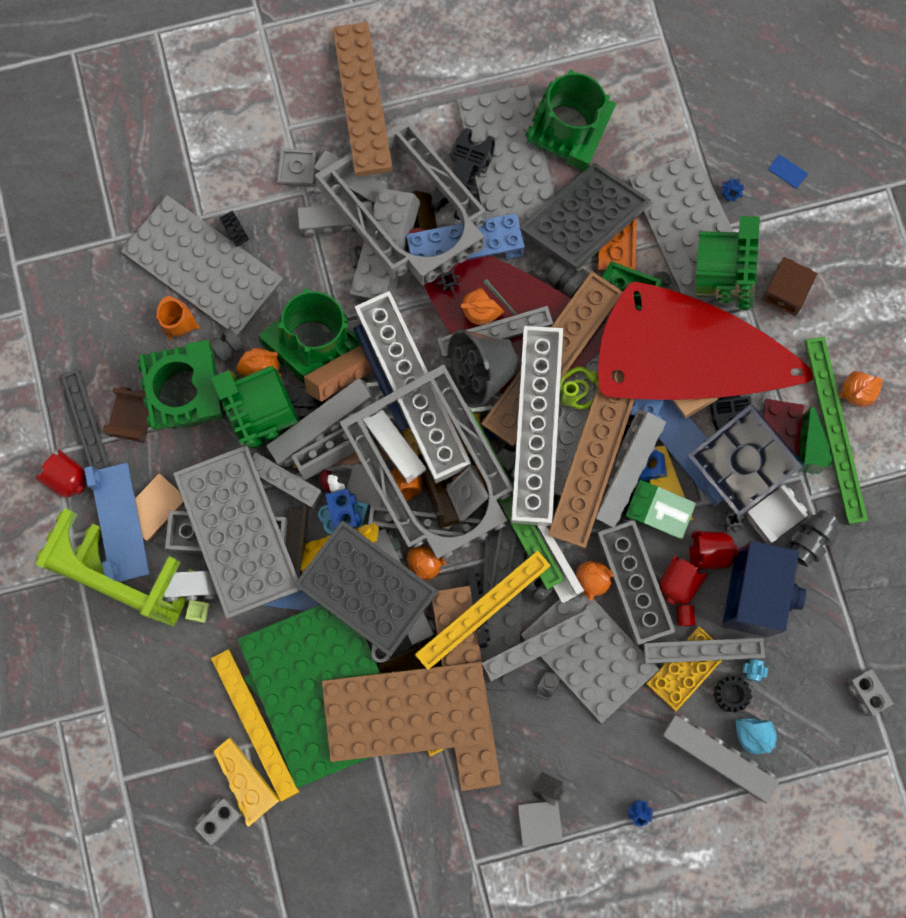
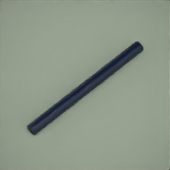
[353,325,409,432]

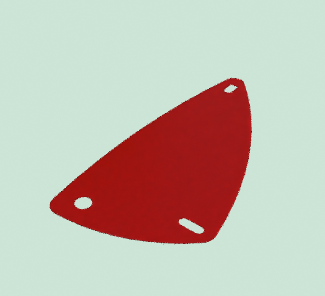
[598,282,813,400]

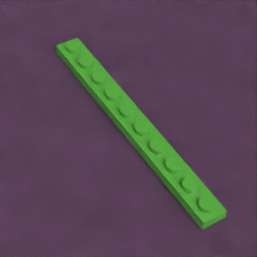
[805,336,868,525]
[470,409,565,590]

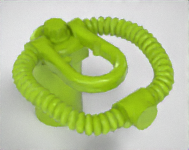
[559,366,599,410]

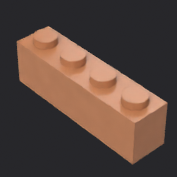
[304,345,373,401]

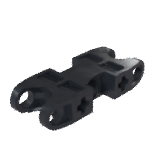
[431,128,495,220]
[710,395,752,432]

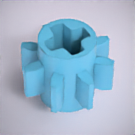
[742,659,768,682]

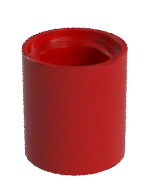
[677,605,696,626]

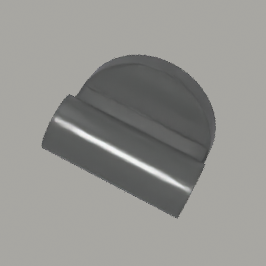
[348,246,362,268]
[654,271,672,289]

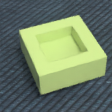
[185,600,210,623]

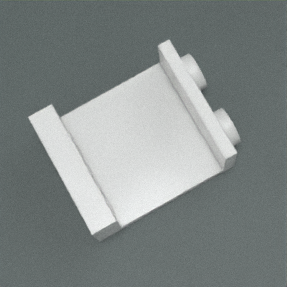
[744,485,808,545]

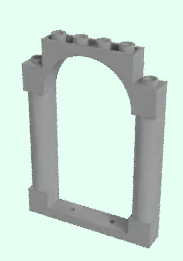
[315,120,486,286]
[340,364,513,560]

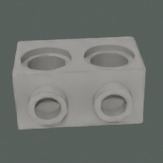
[847,669,894,716]
[195,797,243,846]

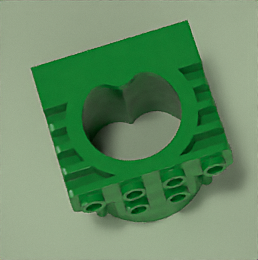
[525,70,616,171]
[696,216,760,311]
[259,288,360,384]
[137,340,225,431]
[211,365,298,448]

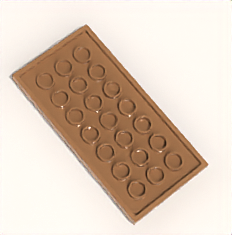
[322,662,491,762]

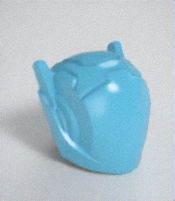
[735,718,777,754]

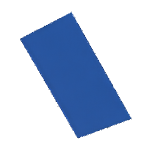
[768,154,808,189]

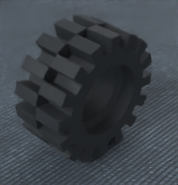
[219,210,249,247]
[714,676,752,712]

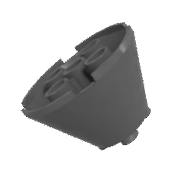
[447,330,521,408]

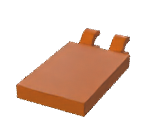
[598,217,637,272]

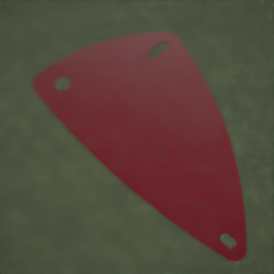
[408,228,607,394]

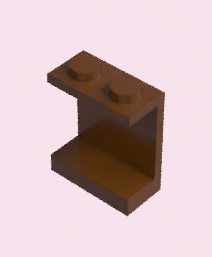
[762,257,818,317]
[103,387,149,443]

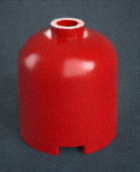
[35,449,86,498]
[689,531,738,570]
[659,555,708,605]

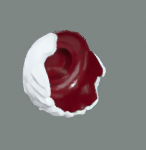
[319,469,345,493]

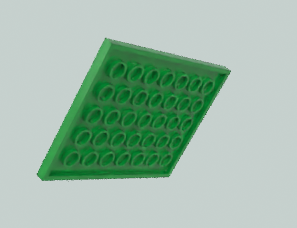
[237,605,380,788]

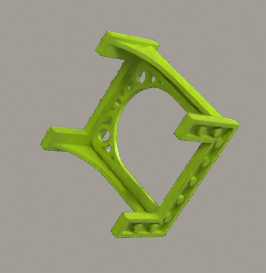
[35,508,195,627]

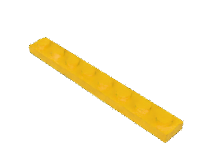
[415,551,550,670]
[211,649,300,801]

